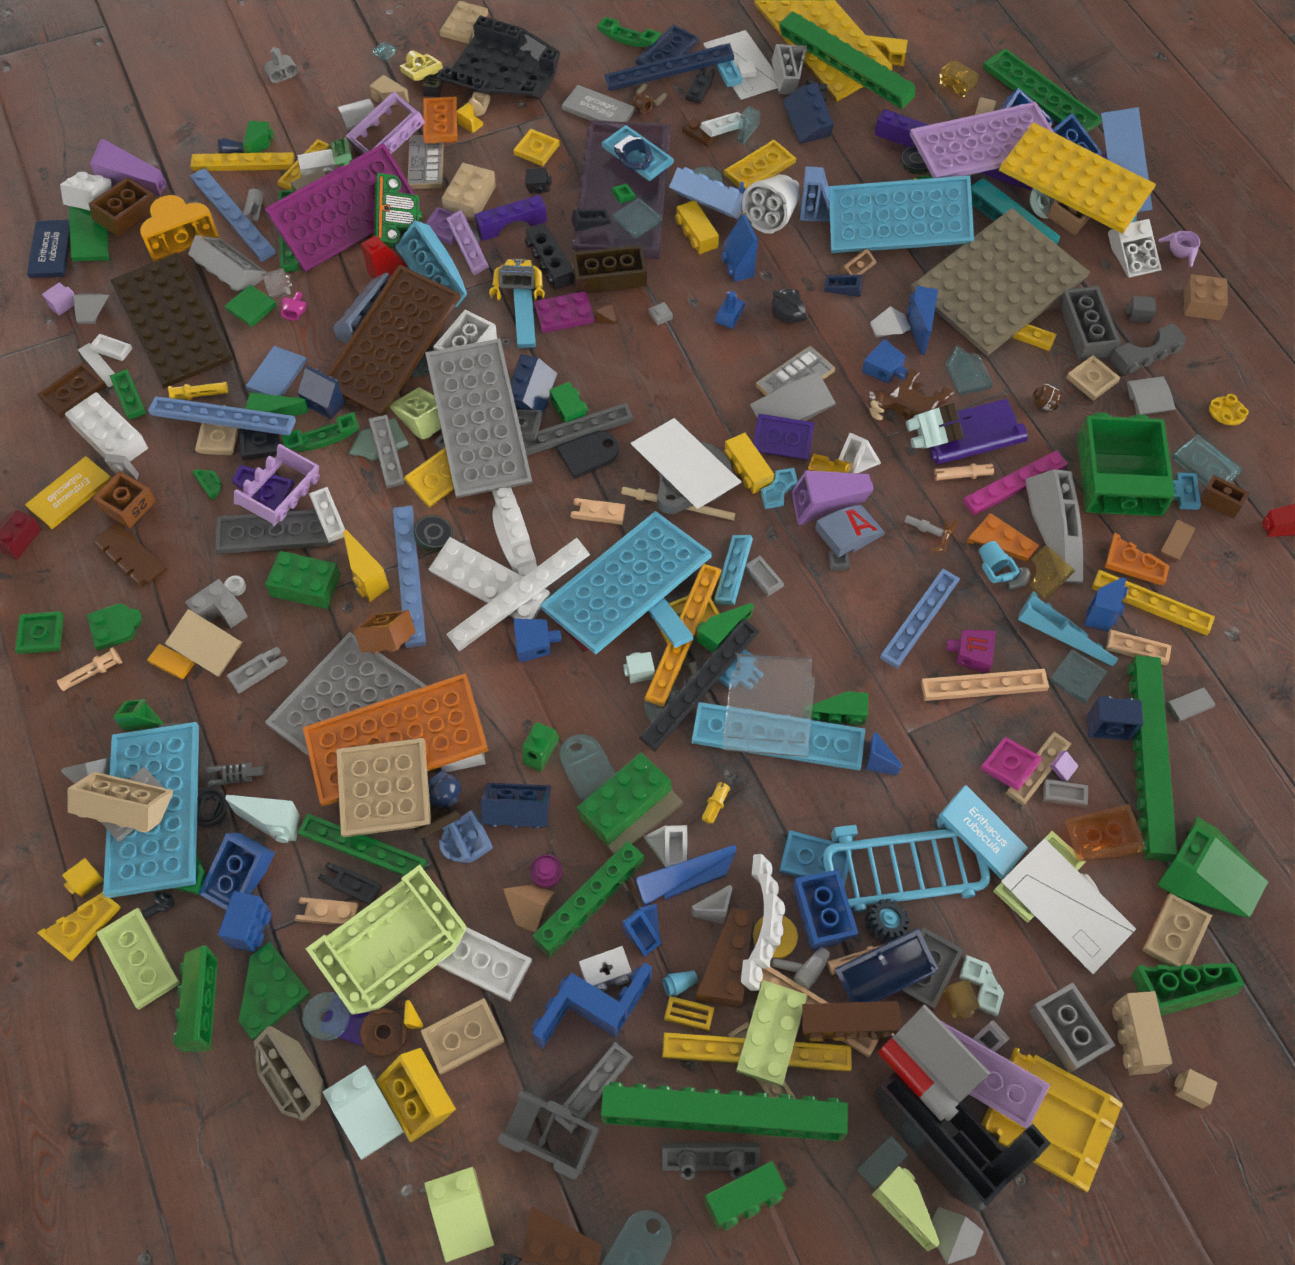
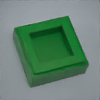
[611,184,635,204]

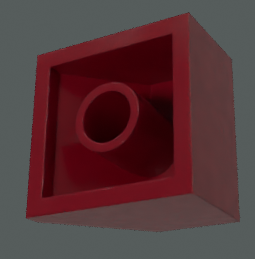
[0,510,42,559]

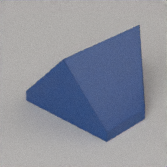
[866,732,902,775]
[622,903,662,957]

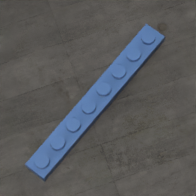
[190,168,276,262]
[148,396,296,436]
[393,506,427,648]

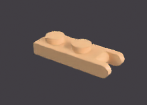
[571,498,625,525]
[294,897,359,926]

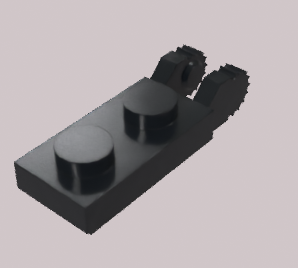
[685,67,715,104]
[318,862,383,905]

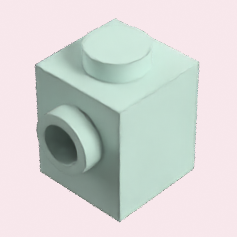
[623,652,655,684]

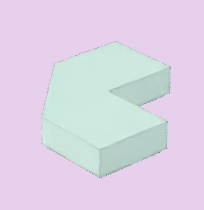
[958,955,1004,1016]

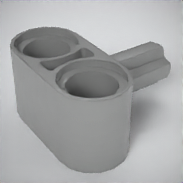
[263,47,298,83]

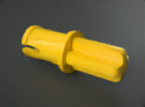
[702,782,730,824]

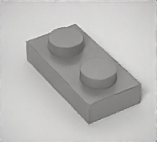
[104,454,139,480]

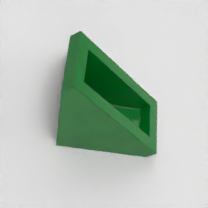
[113,699,164,732]

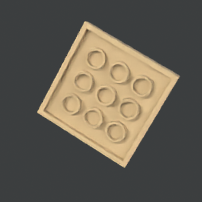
[337,738,431,837]

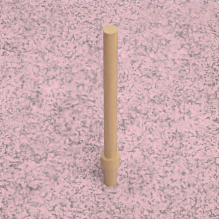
[621,487,736,521]

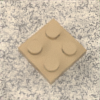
[1066,355,1120,401]

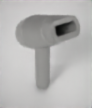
[771,947,830,990]

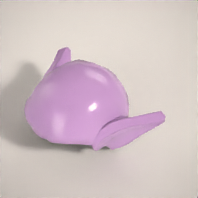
[1158,231,1200,268]

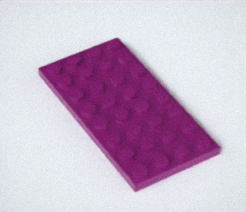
[265,143,422,272]

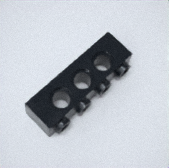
[524,223,575,290]

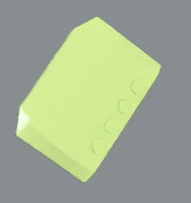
[306,865,467,1015]

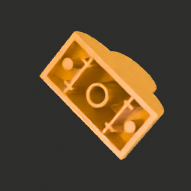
[140,195,219,262]

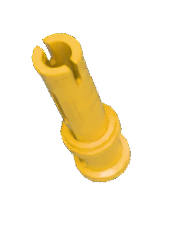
[168,382,228,401]

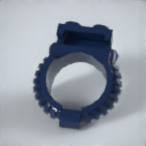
[614,135,652,171]

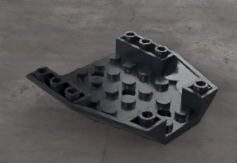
[437,15,560,98]

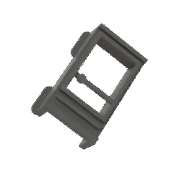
[498,1090,601,1179]

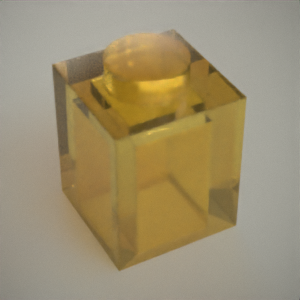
[943,979,980,1019]

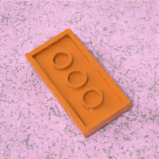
[423,97,458,144]

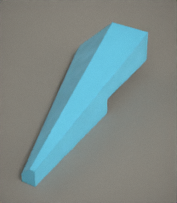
[1018,591,1118,666]

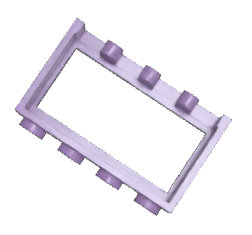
[346,91,425,155]
[234,444,320,526]

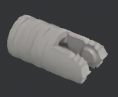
[243,189,264,222]

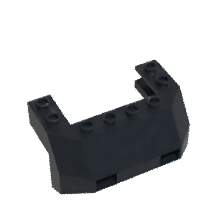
[874,1073,1051,1212]

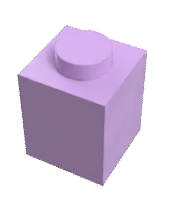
[42,282,75,316]

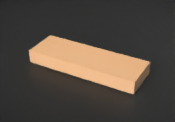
[1105,629,1172,666]

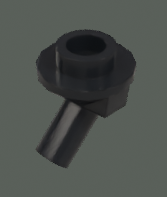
[142,891,175,919]

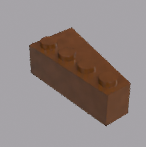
[695,908,754,1008]
[802,1001,903,1041]

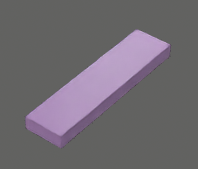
[446,210,489,276]

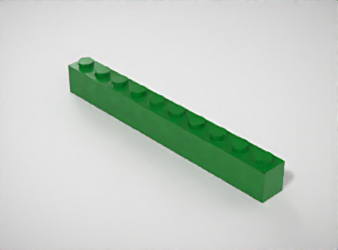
[779,11,915,110]
[1127,655,1177,862]

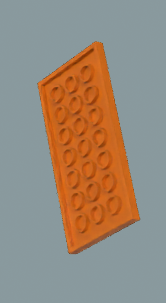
[303,673,489,807]

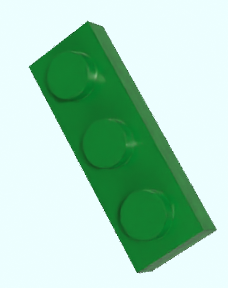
[110,369,146,420]

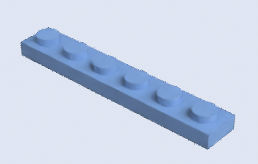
[880,569,960,669]

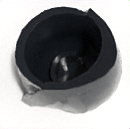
[771,289,807,324]

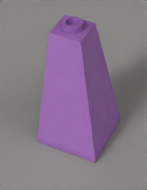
[90,139,166,196]
[791,470,873,525]

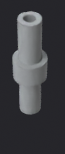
[904,515,944,537]

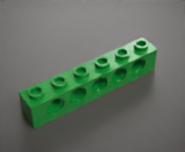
[532,841,644,958]

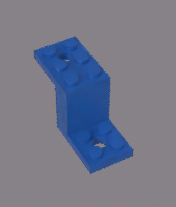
[532,962,652,1048]

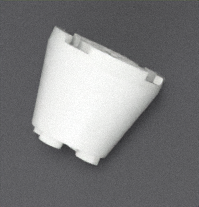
[742,174,800,233]

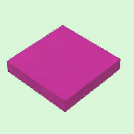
[981,737,1042,791]

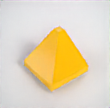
[404,1000,423,1029]

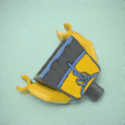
[489,258,545,301]

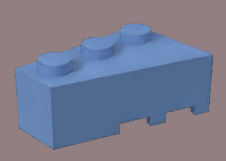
[800,166,830,222]

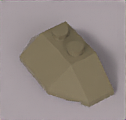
[253,1026,323,1121]

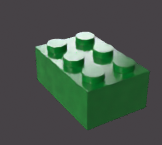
[265,551,341,609]
[704,1161,787,1231]

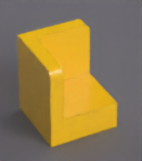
[457,103,483,134]

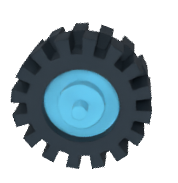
[865,899,910,943]

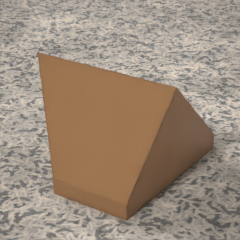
[503,884,555,933]

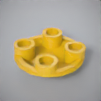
[1209,394,1249,426]

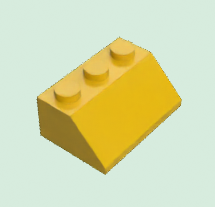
[376,1048,456,1143]

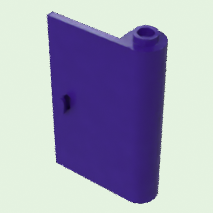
[930,399,1028,465]

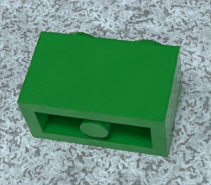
[549,382,588,423]

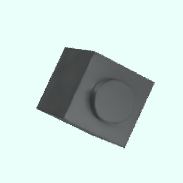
[1126,296,1156,323]

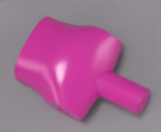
[281,292,307,321]

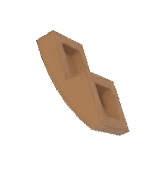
[1160,520,1195,561]

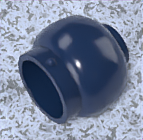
[428,770,461,810]

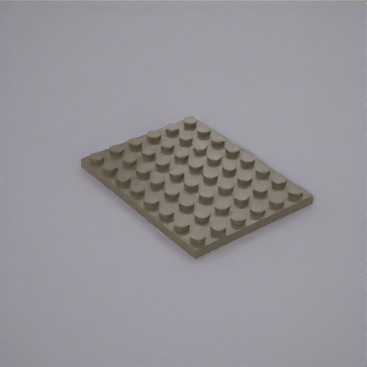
[910,208,1090,356]

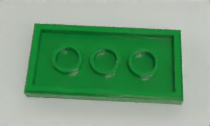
[68,206,109,261]

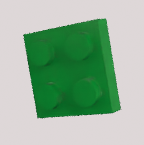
[15,611,64,654]

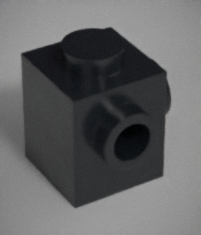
[525,167,552,194]

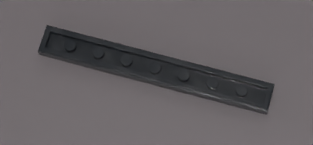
[639,618,759,752]

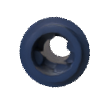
[218,138,243,153]

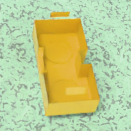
[808,454,851,473]

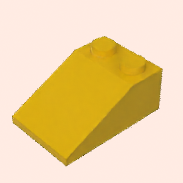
[343,530,389,602]

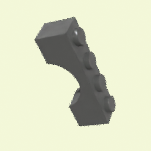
[1109,323,1187,376]

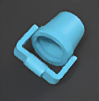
[979,541,1020,583]

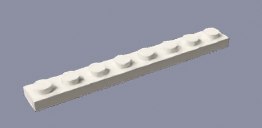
[446,538,590,652]

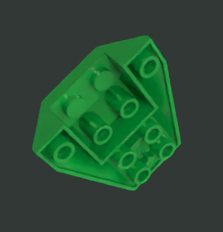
[1157,816,1268,918]

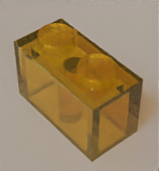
[938,59,979,97]

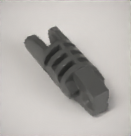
[206,762,264,786]

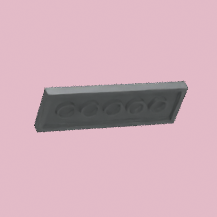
[215,510,336,554]

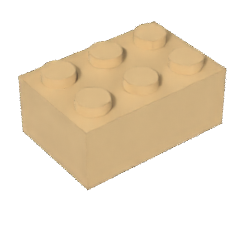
[442,163,496,222]
[1112,991,1172,1075]

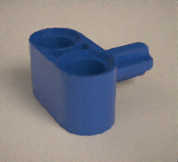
[715,291,745,329]

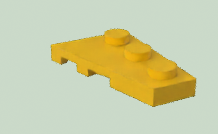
[37,892,121,961]

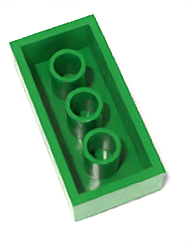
[577,753,672,846]

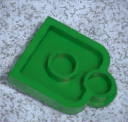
[87,604,142,651]

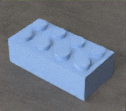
[669,167,743,220]

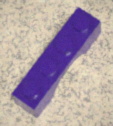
[474,195,547,241]

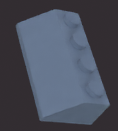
[333,273,390,344]

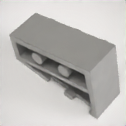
[772,44,807,95]

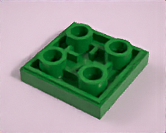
[225,284,277,328]

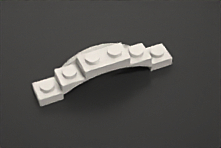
[492,487,537,577]
[741,854,785,991]

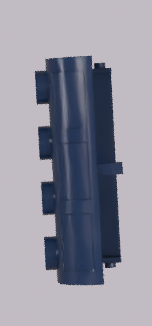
[835,928,938,1003]

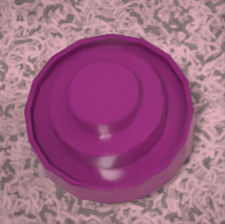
[530,855,563,888]

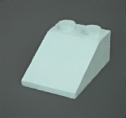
[225,795,301,843]
[323,1065,404,1160]

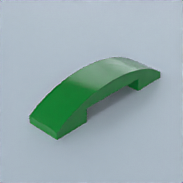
[597,17,660,47]
[282,412,359,452]

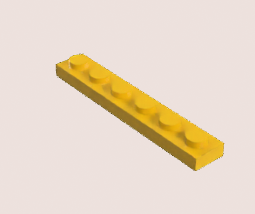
[190,152,295,171]

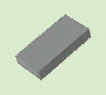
[745,556,784,597]
[1166,688,1216,722]
[1043,779,1088,808]

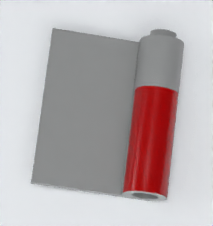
[877,1005,990,1121]

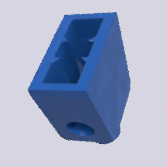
[862,339,908,383]
[514,619,562,662]

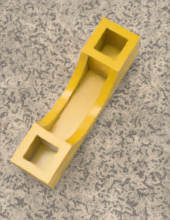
[866,35,908,66]

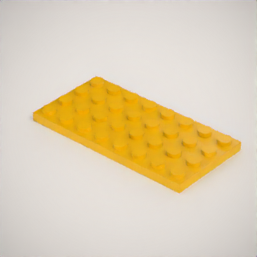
[999,122,1156,234]

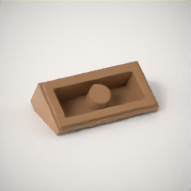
[838,249,877,275]

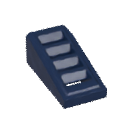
[824,274,863,296]

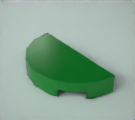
[192,469,222,501]

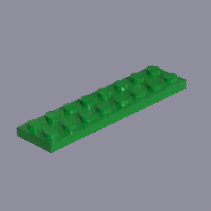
[982,48,1102,133]

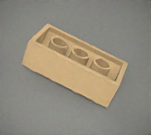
[68,772,173,832]

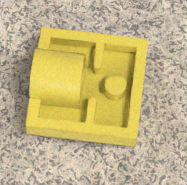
[399,51,443,81]

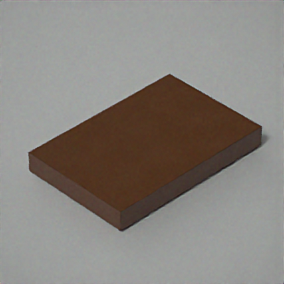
[37,362,107,419]

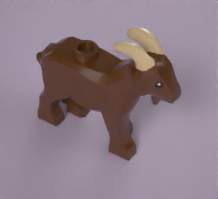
[868,368,954,420]

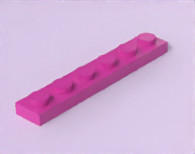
[963,450,1068,516]

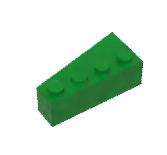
[1131,963,1245,1016]

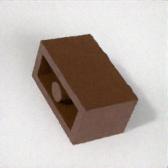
[1200,475,1250,519]

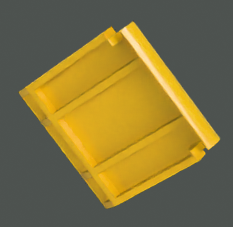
[981,1048,1123,1192]

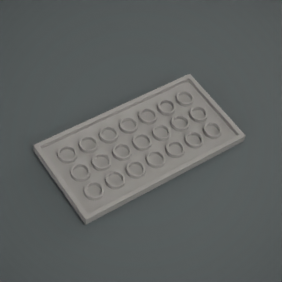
[425,338,532,498]

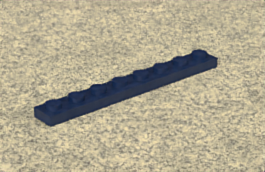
[604,43,734,91]

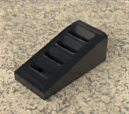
[422,71,444,97]
[571,209,611,231]

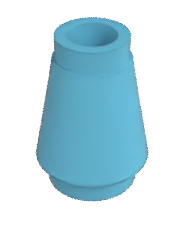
[662,970,698,997]

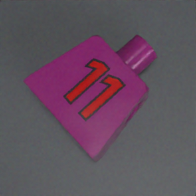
[945,630,996,674]

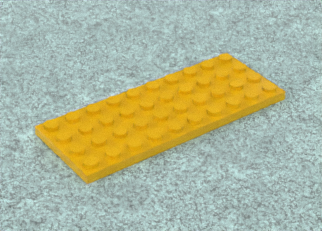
[754,0,892,102]

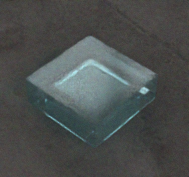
[373,41,397,61]

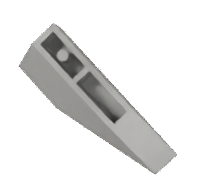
[1025,470,1083,584]

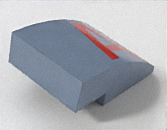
[815,505,885,558]

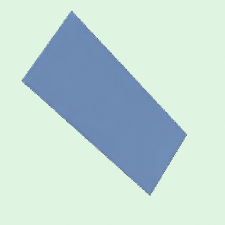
[1101,107,1153,212]

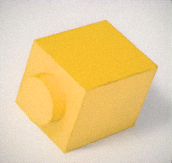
[62,858,104,898]

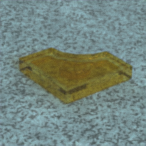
[1030,545,1075,599]

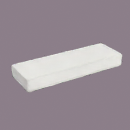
[700,112,748,137]
[309,487,345,542]

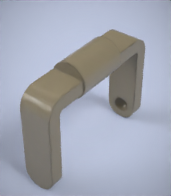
[636,83,667,106]

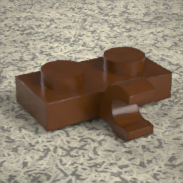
[682,114,718,147]

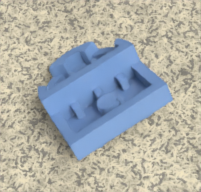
[439,810,493,863]

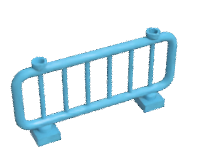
[823,817,990,913]

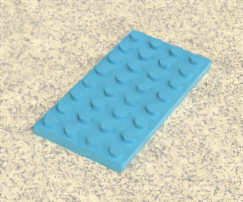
[829,176,974,253]
[540,511,712,655]
[103,722,199,898]

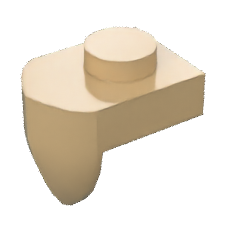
[468,92,491,116]

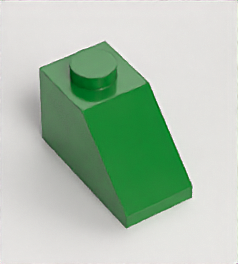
[243,121,274,153]

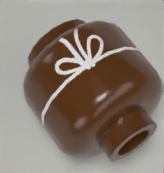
[1032,384,1062,412]

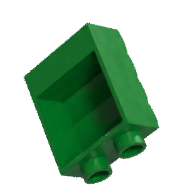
[1077,413,1175,516]

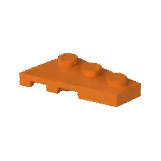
[967,513,1039,562]
[1104,533,1170,586]

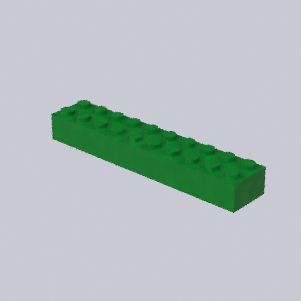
[601,1082,848,1141]

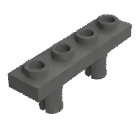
[662,1142,760,1180]

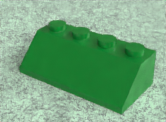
[173,946,218,1052]

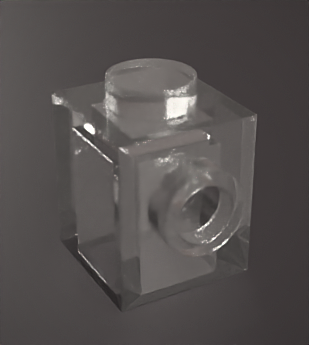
[262,269,292,299]

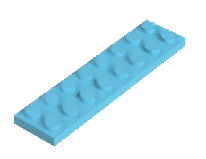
[692,702,865,771]

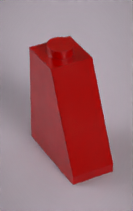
[361,235,407,278]
[1262,504,1295,537]

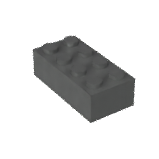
[1058,286,1121,361]

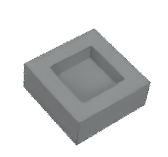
[649,302,673,325]

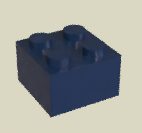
[1087,696,1143,741]

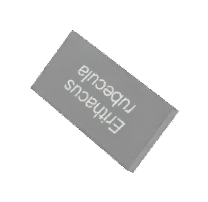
[562,85,635,131]

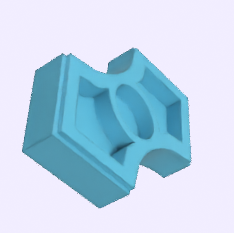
[761,468,798,509]

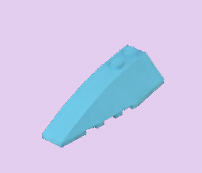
[395,220,467,308]

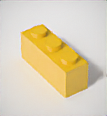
[675,200,719,254]
[723,433,774,494]

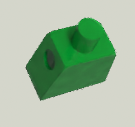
[522,722,559,772]

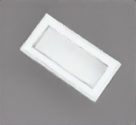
[89,334,132,361]

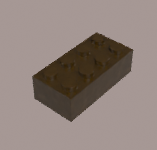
[572,245,647,293]

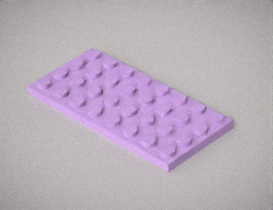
[910,102,1054,178]

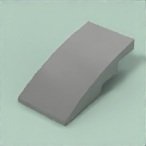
[750,372,836,421]

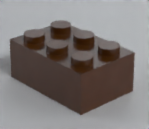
[88,177,155,236]

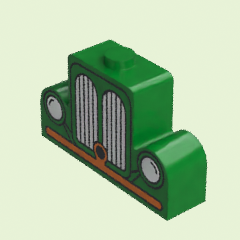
[374,173,422,249]

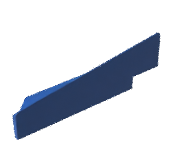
[636,845,736,906]

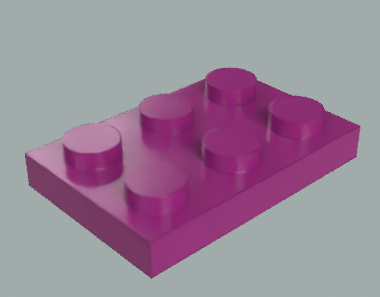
[534,291,594,333]

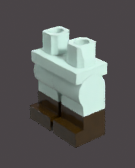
[906,403,964,449]

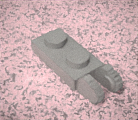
[227,647,288,694]

